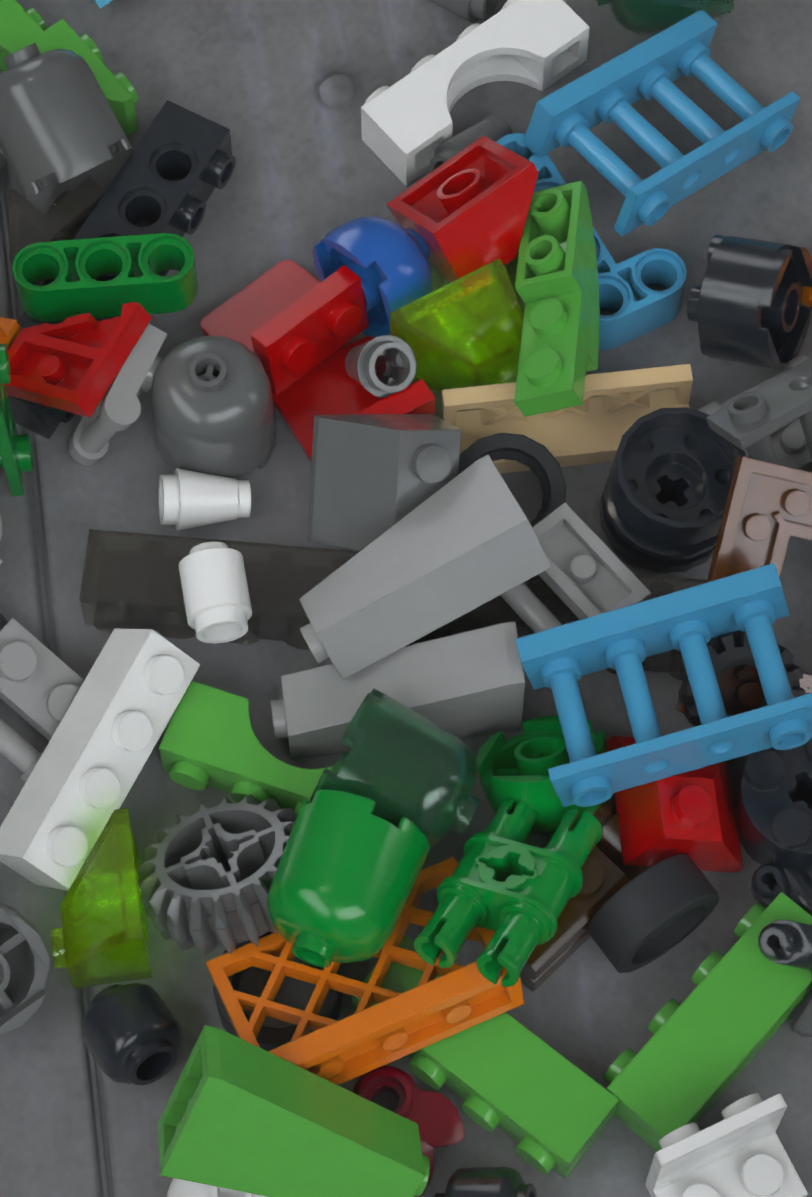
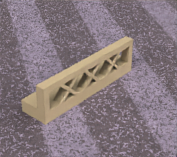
[441,364,693,474]

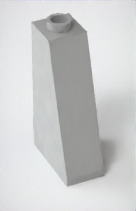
[299,455,552,680]
[270,622,525,760]

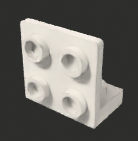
[645,1093,808,1197]

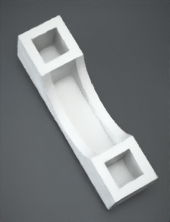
[361,0,590,186]

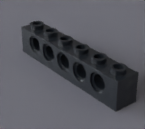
[8,100,236,439]

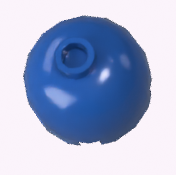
[313,216,432,338]

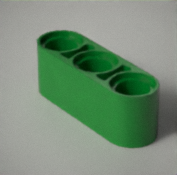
[12,233,198,322]

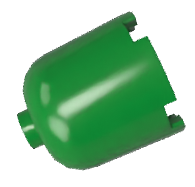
[266,790,430,967]

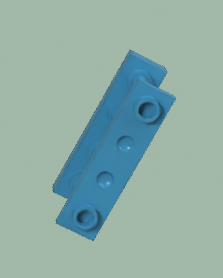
[523,9,801,237]
[515,563,812,807]

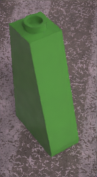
[158,1025,430,1197]

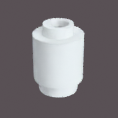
[178,541,252,644]

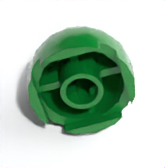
[475,715,609,838]

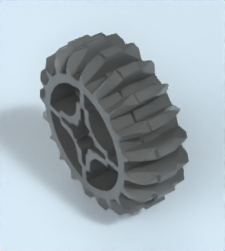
[137,794,296,955]

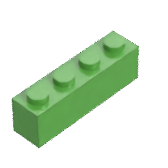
[603,892,812,1152]
[352,934,619,1179]

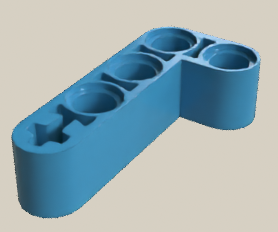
[496,133,687,351]

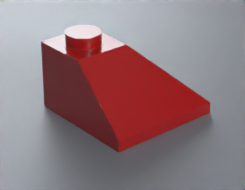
[386,135,539,293]
[607,736,744,873]

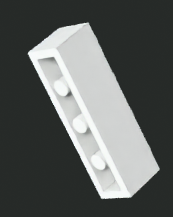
[0,628,200,892]

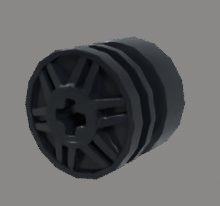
[599,407,746,573]

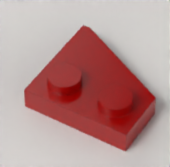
[5,302,152,418]

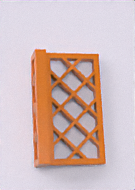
[206,856,524,1085]

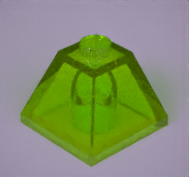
[390,259,524,393]
[51,808,153,988]

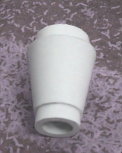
[158,468,251,531]

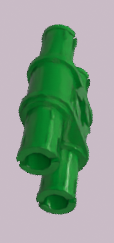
[414,796,603,987]

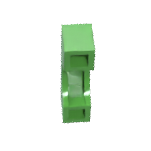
[159,681,434,828]

